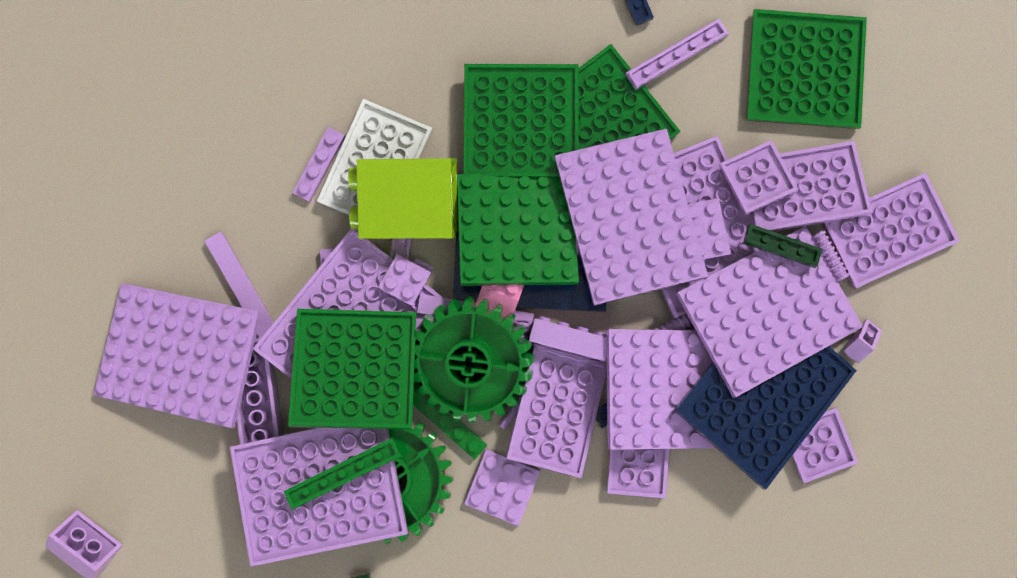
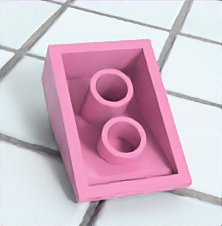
[476,284,524,317]

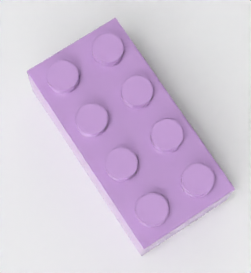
[529,316,607,363]

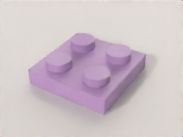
[378,254,431,307]

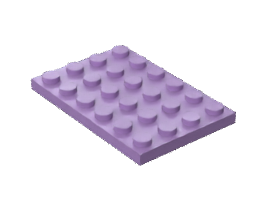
[752,141,872,231]
[822,173,960,289]
[505,344,607,478]

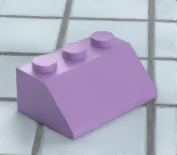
[45,510,122,578]

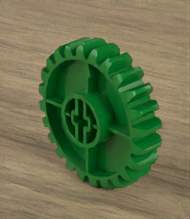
[414,297,535,423]
[383,423,454,544]

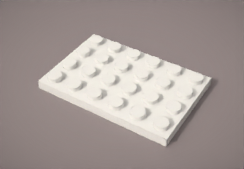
[317,99,433,215]

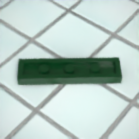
[743,224,822,268]

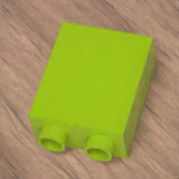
[348,158,458,239]

